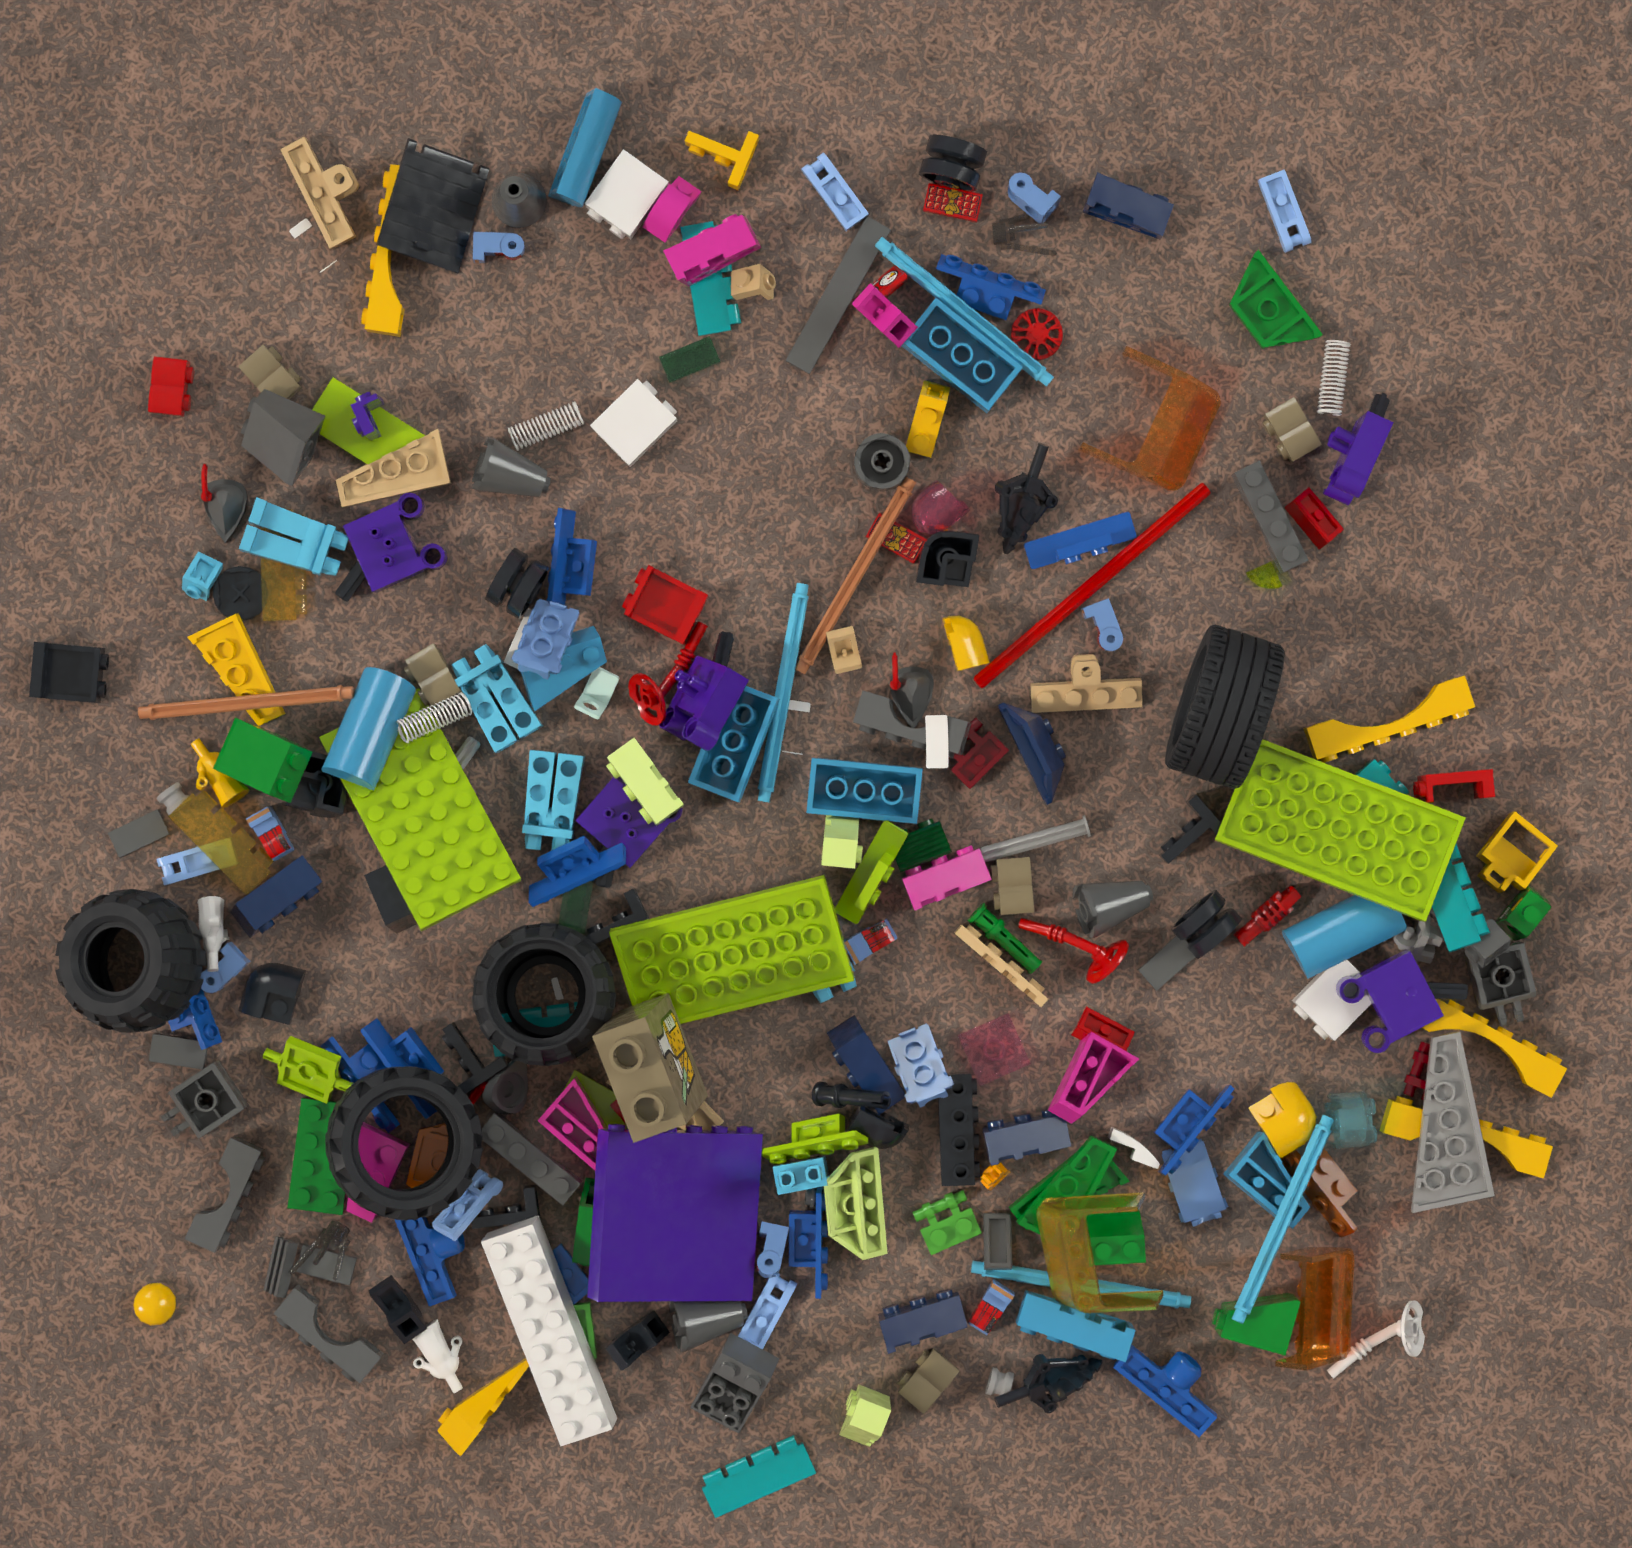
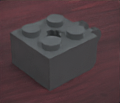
[1464,941,1536,1026]
[161,1060,249,1139]

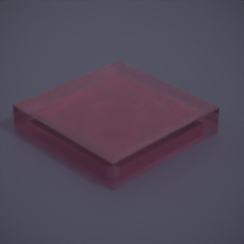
[958,1013,1031,1086]

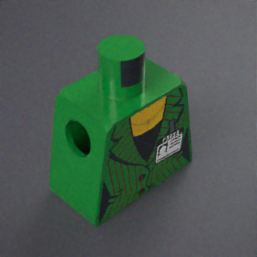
[1495,885,1552,941]

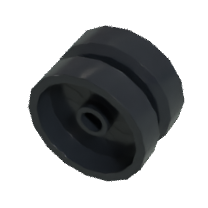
[919,134,987,192]
[485,548,550,619]
[1171,890,1242,959]

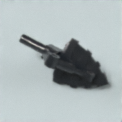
[995,443,1058,554]
[994,1354,1103,1414]

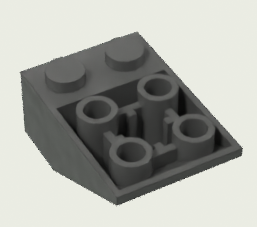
[690,1333,779,1433]

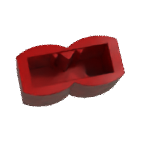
[148,356,194,417]

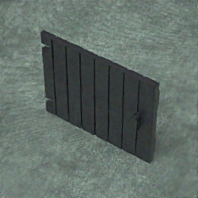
[376,138,489,274]

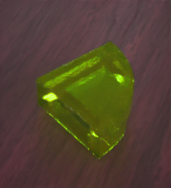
[1246,561,1282,589]

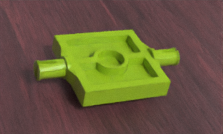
[263,1036,354,1104]

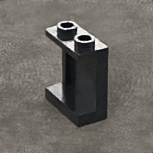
[29,642,109,703]

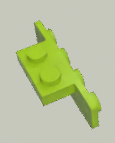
[835,820,908,924]
[761,1114,868,1164]

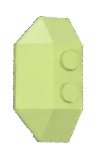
[824,1147,888,1260]

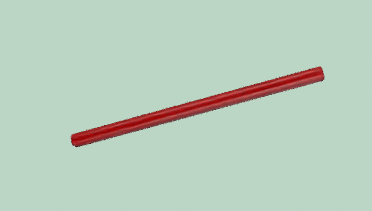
[973,483,1211,688]

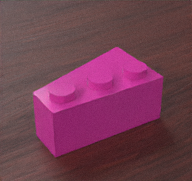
[663,214,761,287]
[901,845,992,911]
[1048,1032,1139,1124]
[538,1076,608,1170]
[346,1122,410,1223]

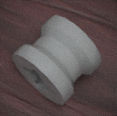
[156,782,192,816]
[985,1367,1014,1395]

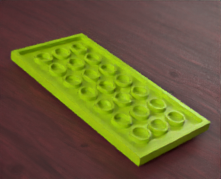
[319,688,521,932]
[1215,739,1466,922]
[609,875,855,1024]

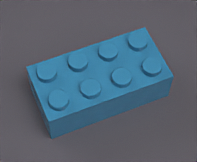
[901,298,1023,413]

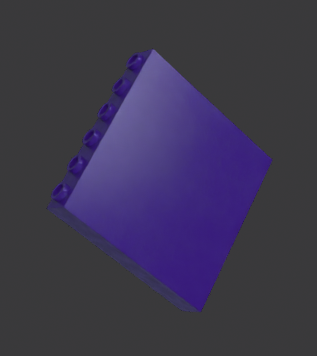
[587,1124,763,1302]

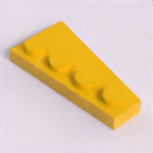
[188,613,286,726]

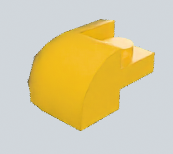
[943,616,989,671]
[1249,1082,1317,1159]

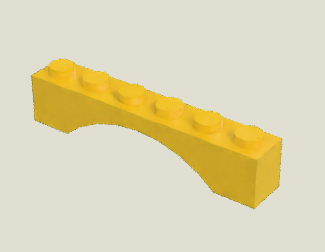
[361,164,404,337]
[1303,676,1475,763]
[1422,999,1567,1098]
[1379,1096,1553,1178]

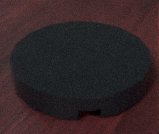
[213,566,269,621]

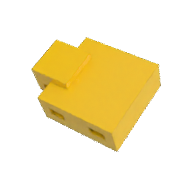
[1476,811,1558,893]

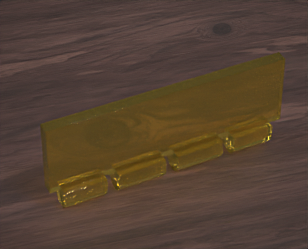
[260,509,307,621]
[168,790,274,896]

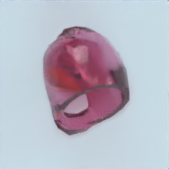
[911,480,970,535]

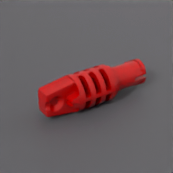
[1233,886,1302,947]

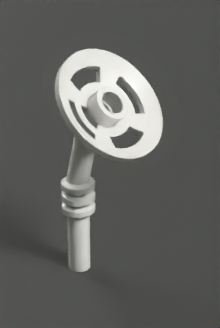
[1327,1301,1425,1379]

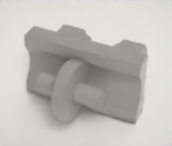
[1393,916,1443,964]

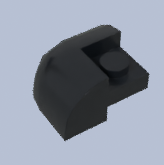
[916,531,980,588]
[285,751,347,818]
[238,963,306,1025]
[846,1106,909,1149]

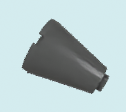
[492,173,547,228]
[471,436,551,497]
[1072,881,1153,939]
[669,1301,748,1352]

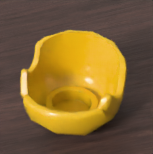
[133,1283,176,1326]

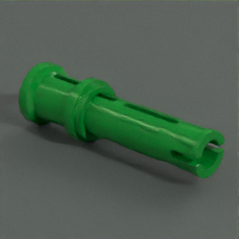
[967,903,1042,974]

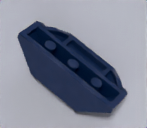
[997,703,1066,805]

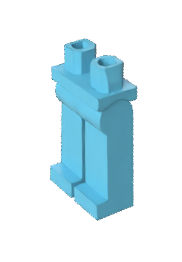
[239,497,349,576]
[452,644,543,753]
[522,750,585,851]
[773,1156,829,1195]

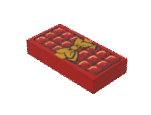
[923,183,983,223]
[866,513,927,564]

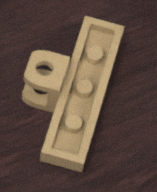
[280,137,359,250]
[1030,654,1142,713]

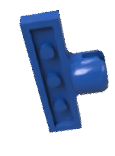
[395,1217,465,1307]
[1113,1344,1217,1437]

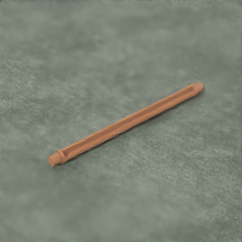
[796,477,916,674]
[138,685,355,720]

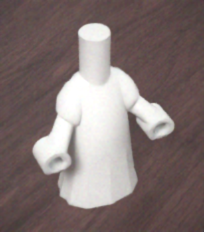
[197,896,229,972]
[412,1319,463,1393]

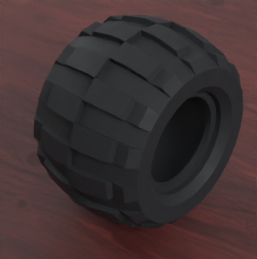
[55,889,207,1033]
[472,923,616,1066]

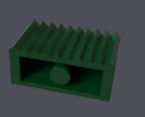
[895,818,952,873]

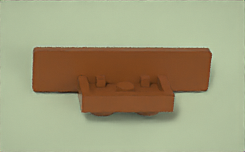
[1274,1148,1358,1238]

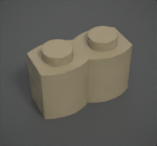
[238,345,302,399]
[1262,397,1322,463]
[404,643,463,708]
[991,857,1034,915]
[897,1348,959,1414]

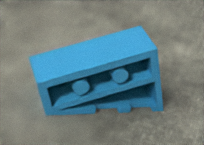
[514,626,607,712]
[1223,1131,1310,1229]

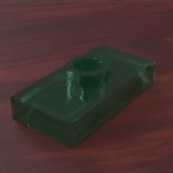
[659,336,721,383]
[558,880,594,934]

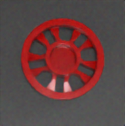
[1011,308,1063,360]

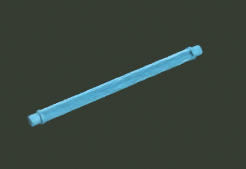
[875,237,1054,387]
[757,583,809,803]
[1232,1115,1334,1324]
[971,1260,1191,1309]

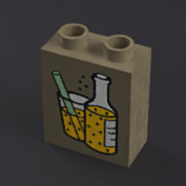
[592,993,708,1143]

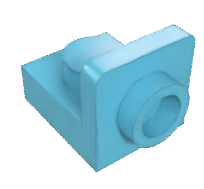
[182,552,223,601]

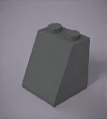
[241,389,325,486]

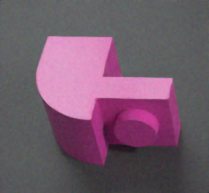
[643,176,702,242]
[852,283,918,348]

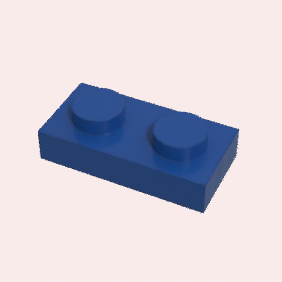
[552,1243,589,1305]

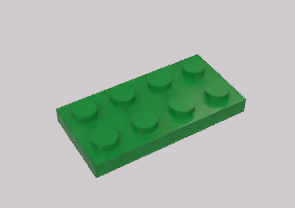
[287,1098,346,1215]

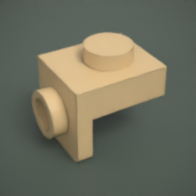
[731,264,776,300]
[826,626,862,674]

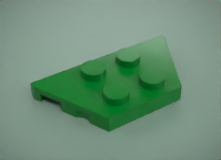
[1229,250,1323,349]

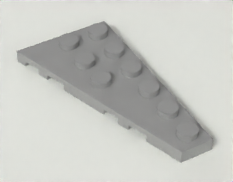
[1411,1031,1495,1213]

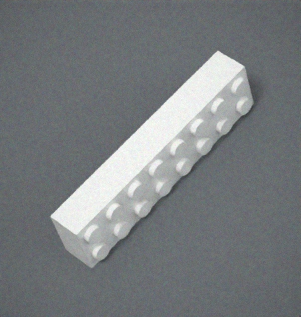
[481,1215,617,1446]

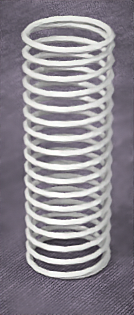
[1317,340,1351,416]
[508,401,584,451]
[397,692,472,743]

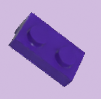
[351,392,384,441]

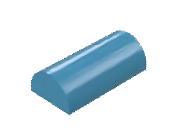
[548,88,622,207]
[322,667,416,791]
[688,686,780,803]
[806,757,923,824]
[1282,895,1407,979]

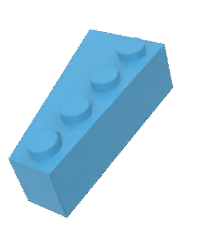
[1016,1290,1136,1362]

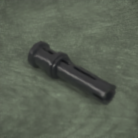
[811,1081,891,1109]

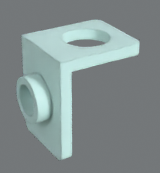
[574,667,620,719]

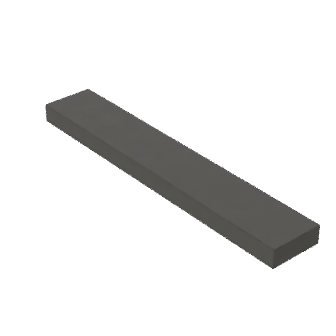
[785,216,891,375]

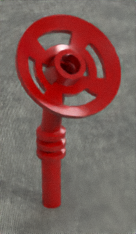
[628,621,708,726]
[1019,918,1129,984]

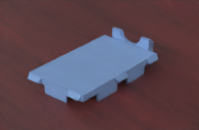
[512,599,579,680]
[888,1023,954,1108]
[1161,1139,1228,1227]

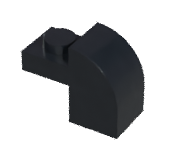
[368,1275,427,1344]
[605,1310,670,1371]

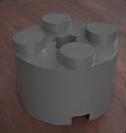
[854,433,910,491]

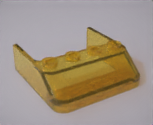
[1036,1192,1164,1313]

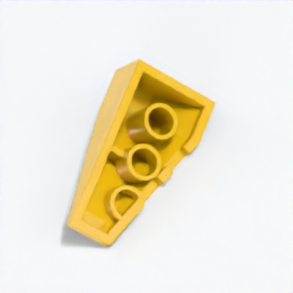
[437,1358,529,1456]

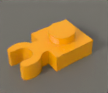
[980,1162,1011,1191]

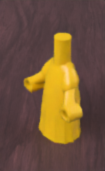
[191,738,250,808]

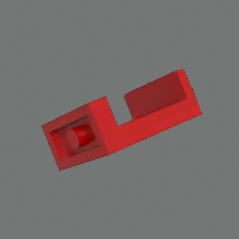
[622,565,709,645]
[1413,769,1495,803]

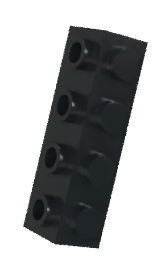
[938,1072,980,1186]

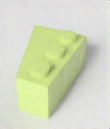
[606,738,684,826]
[821,815,863,869]
[839,1385,891,1447]

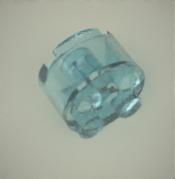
[1325,1091,1377,1149]

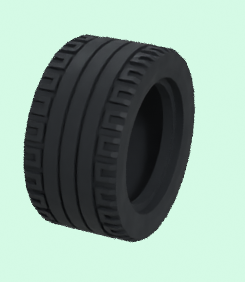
[1165,625,1285,789]

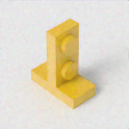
[685,131,759,191]
[906,380,951,458]

